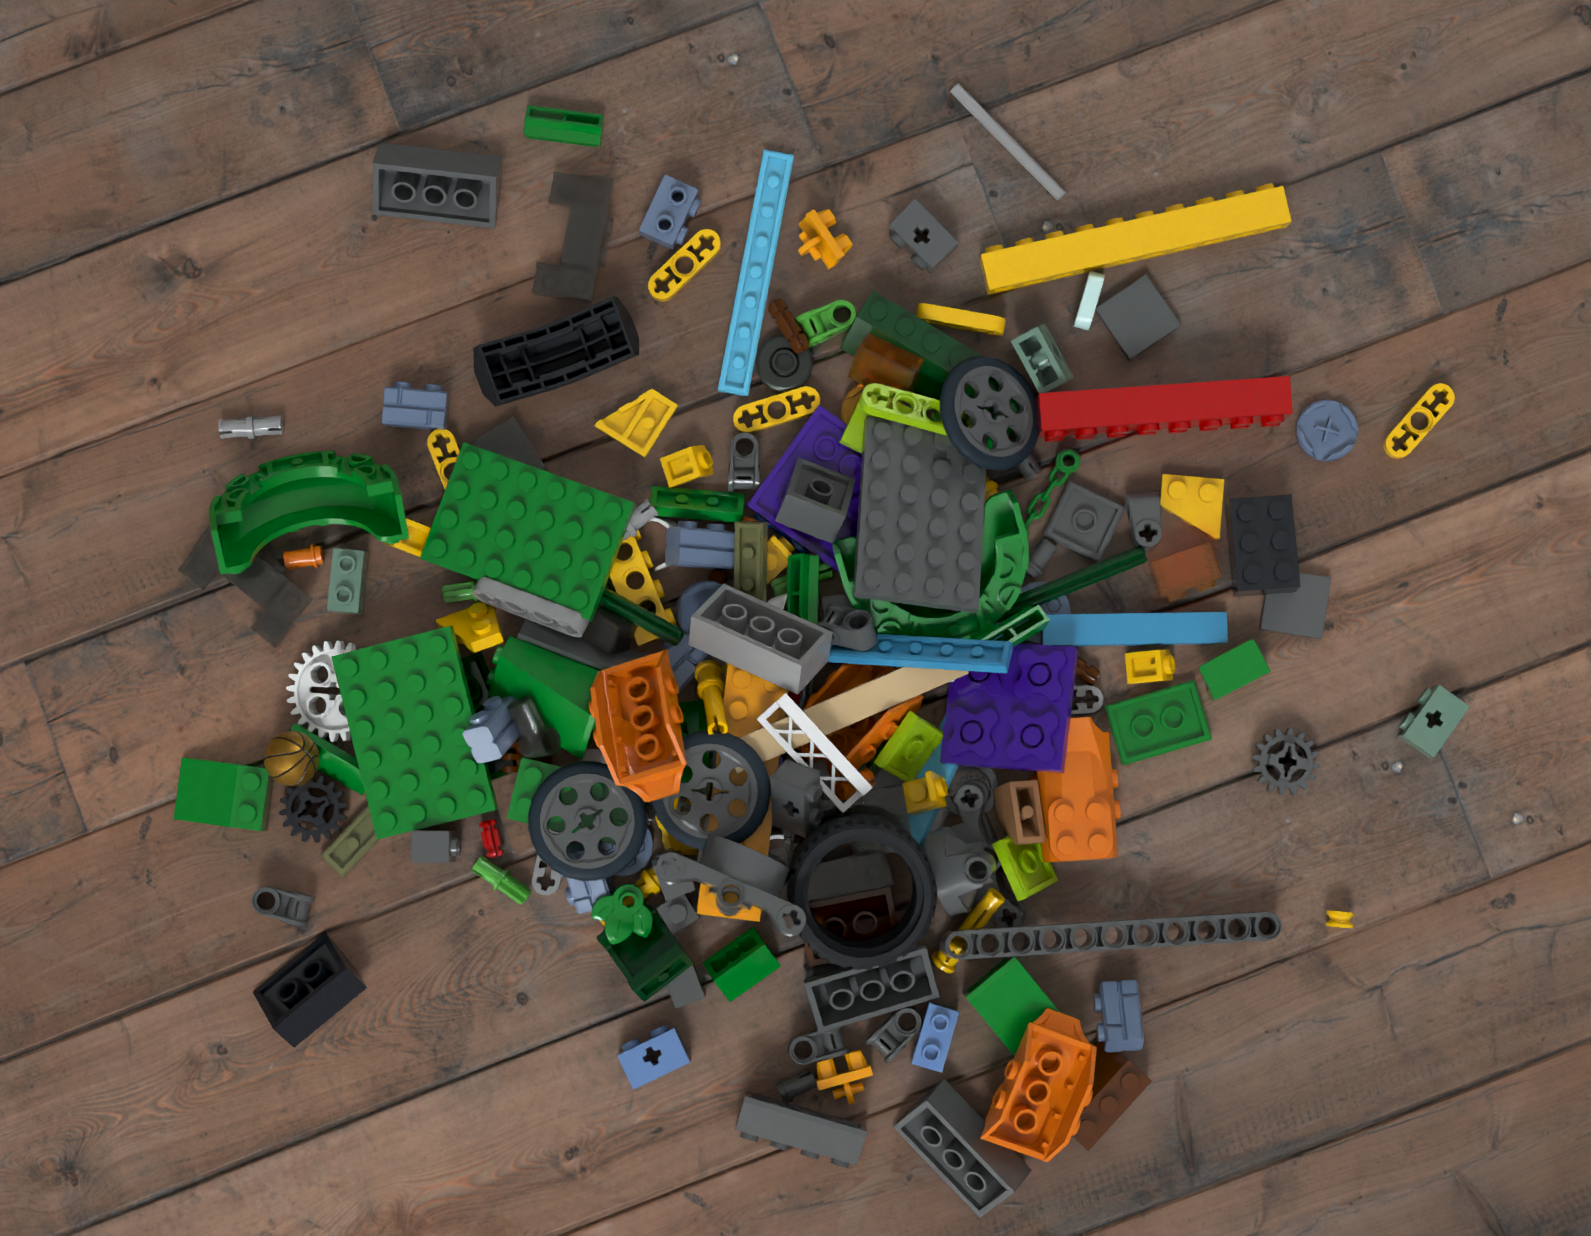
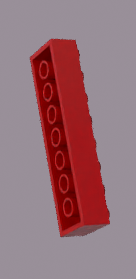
[1036,376,1293,442]

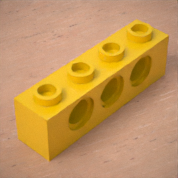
[610,529,677,647]

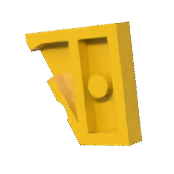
[1159,474,1224,540]

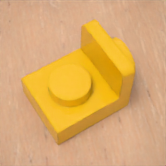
[660,445,714,488]
[384,518,431,557]
[767,535,795,585]
[1125,649,1176,684]
[902,770,948,815]

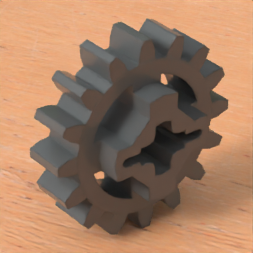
[1251,728,1320,795]

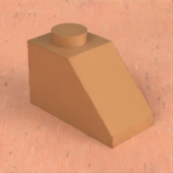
[993,780,1046,845]

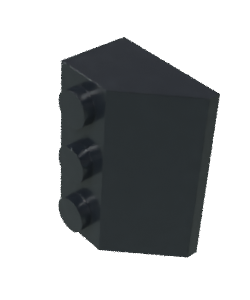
[253,932,367,1048]

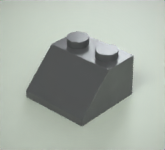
[775,457,856,543]

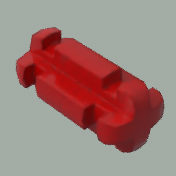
[479,819,504,858]

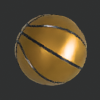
[264,731,320,786]

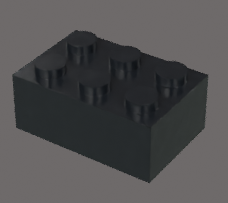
[1224,494,1301,597]

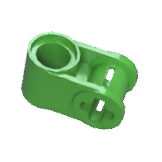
[795,299,857,347]

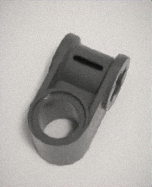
[728,433,760,493]
[1126,490,1162,552]
[816,603,878,651]
[252,886,316,928]
[865,1006,922,1064]
[788,1026,850,1065]

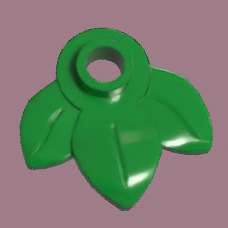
[591,884,653,945]

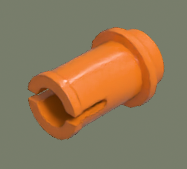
[283,543,325,571]
[835,768,875,801]

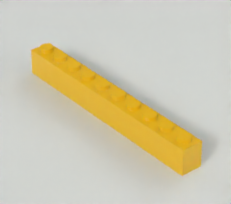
[979,183,1292,295]

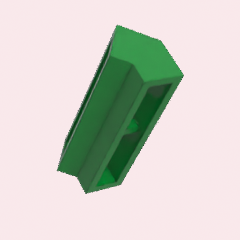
[523,105,604,148]
[786,553,819,624]
[974,605,1050,647]

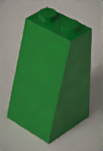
[486,636,599,759]
[962,956,1059,1057]

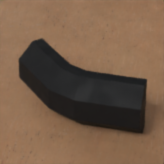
[473,296,639,407]

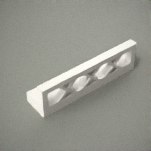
[757,693,873,813]

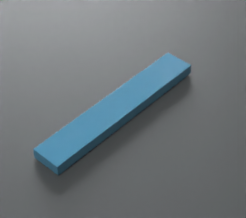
[1041,612,1228,647]
[828,634,1013,673]

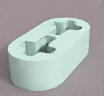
[1073,271,1105,331]

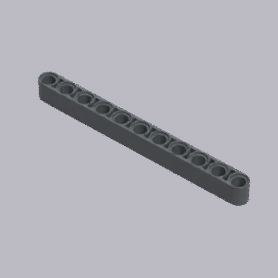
[940,911,1282,960]

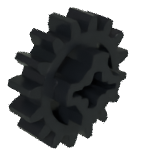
[279,776,348,843]

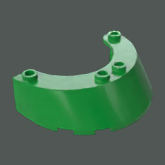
[209,451,409,574]
[832,489,1029,639]

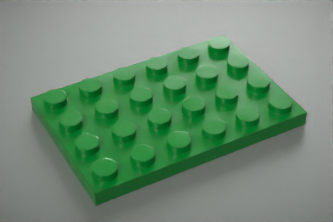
[419,442,636,622]
[331,626,499,840]

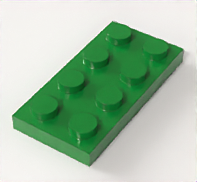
[507,757,628,845]

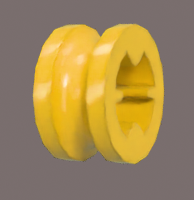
[1325,910,1354,928]

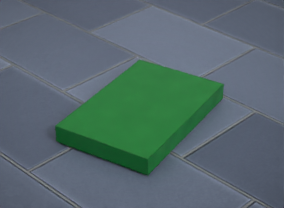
[1104,680,1212,766]

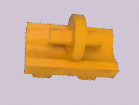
[798,209,853,270]
[816,1049,873,1105]

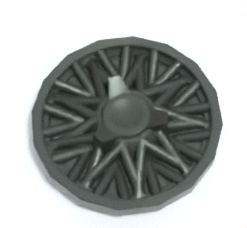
[756,334,813,392]

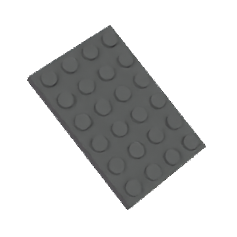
[852,416,988,613]

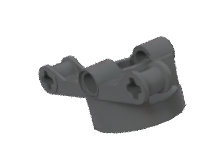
[926,779,1027,927]
[656,835,806,937]

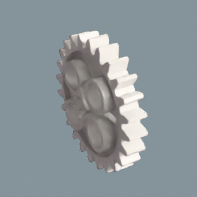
[286,640,362,742]

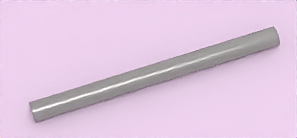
[950,83,1066,201]

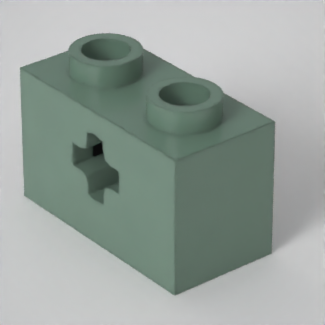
[1011,323,1074,393]
[327,548,369,615]
[1398,685,1470,758]

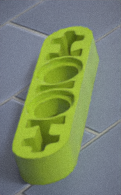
[859,383,972,436]

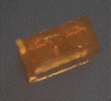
[848,333,924,403]
[1147,542,1222,602]

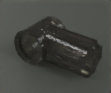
[507,695,561,759]

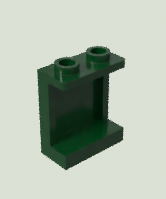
[596,900,694,1002]

